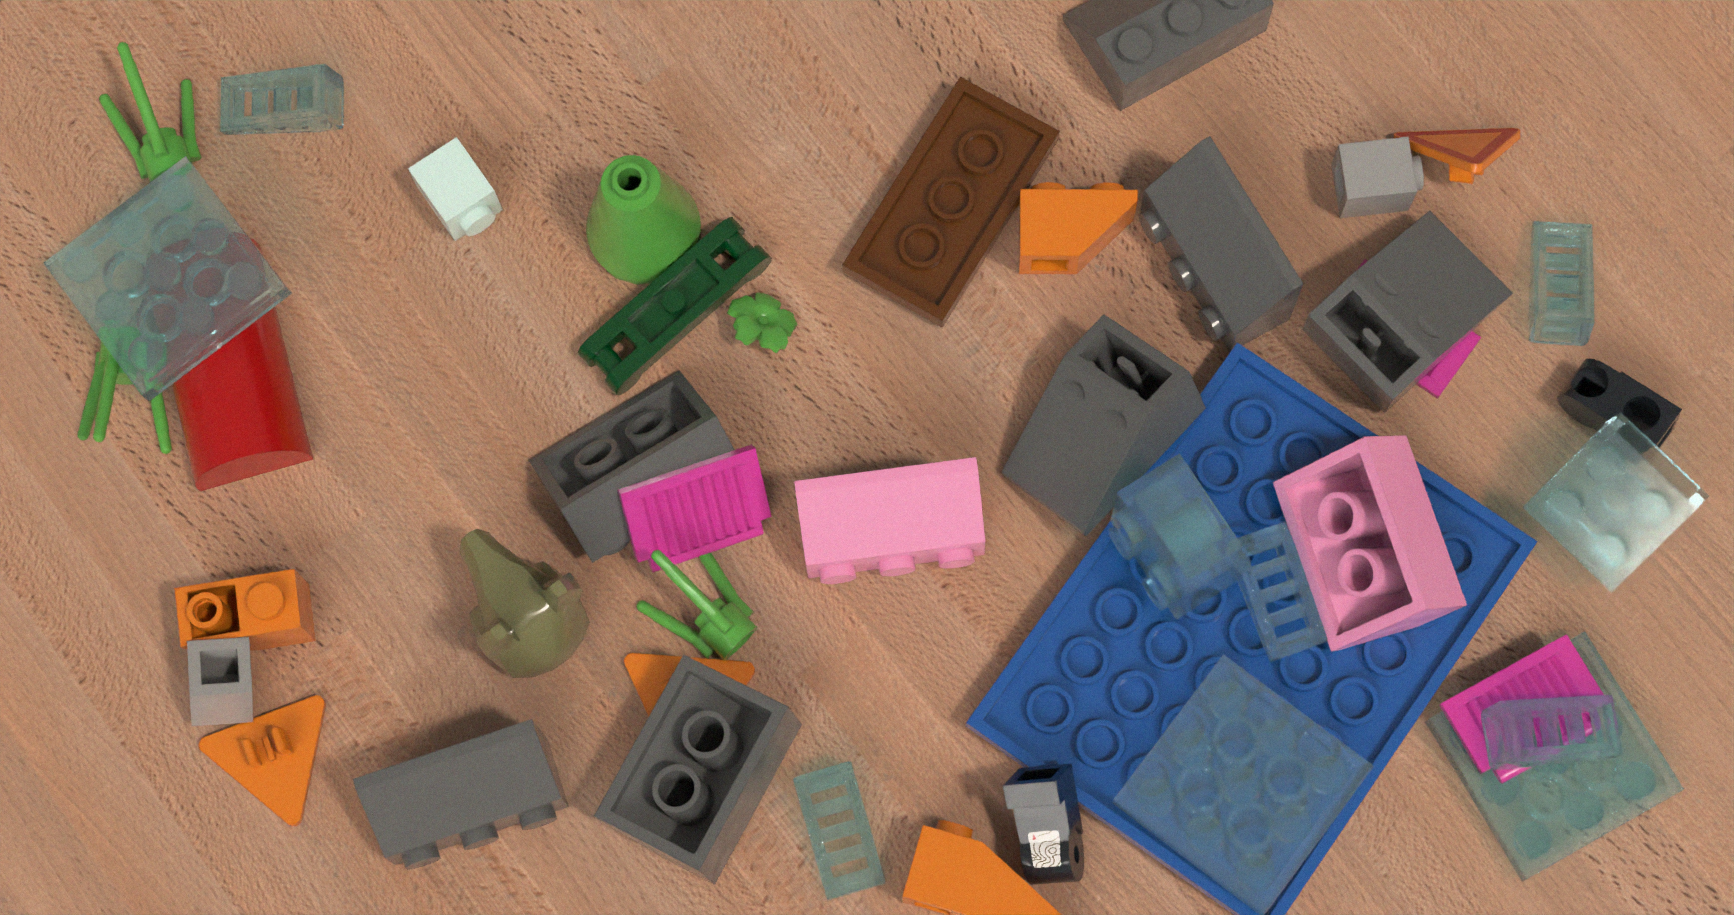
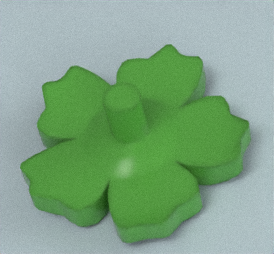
[727,292,798,353]

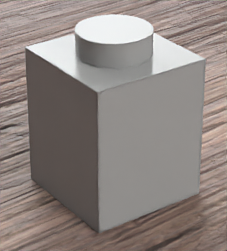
[1331,137,1424,218]
[187,637,253,726]

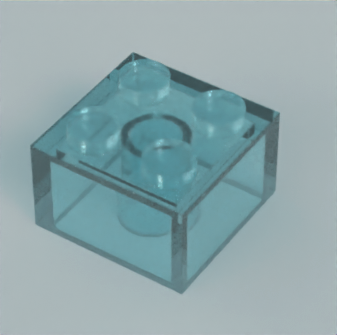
[1523,412,1709,593]
[1108,453,1249,620]

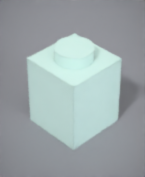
[408,137,503,241]

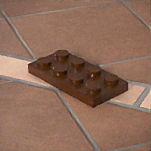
[842,77,1060,328]

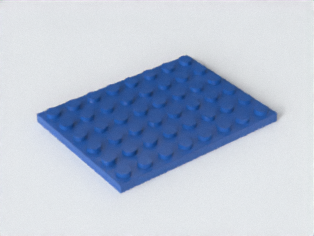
[966,342,1538,915]

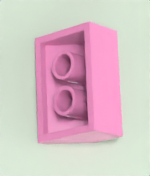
[1273,435,1467,651]
[794,457,985,584]

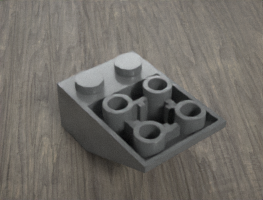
[1302,211,1513,413]
[1002,314,1206,536]

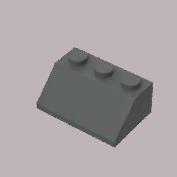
[1062,0,1274,111]
[1138,136,1303,353]
[529,370,735,563]
[594,655,802,885]
[353,719,569,870]

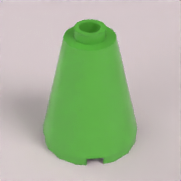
[586,155,701,285]

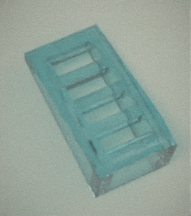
[220,64,344,135]
[1529,221,1595,346]
[1226,522,1328,662]
[1481,694,1623,770]
[793,761,886,901]

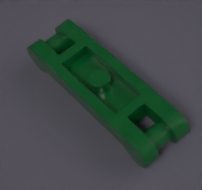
[578,217,772,396]

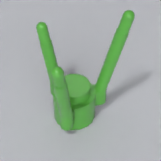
[99,42,202,186]
[77,327,172,454]
[636,550,758,661]

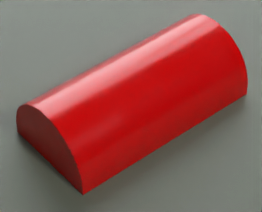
[144,234,313,491]

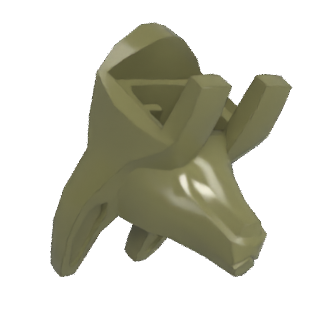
[460,529,590,678]

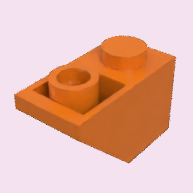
[1019,182,1138,274]
[174,569,316,651]

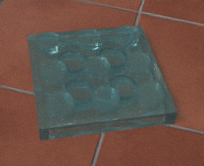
[44,156,292,401]
[1425,631,1684,882]
[1112,654,1374,915]

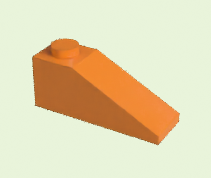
[902,820,1062,915]

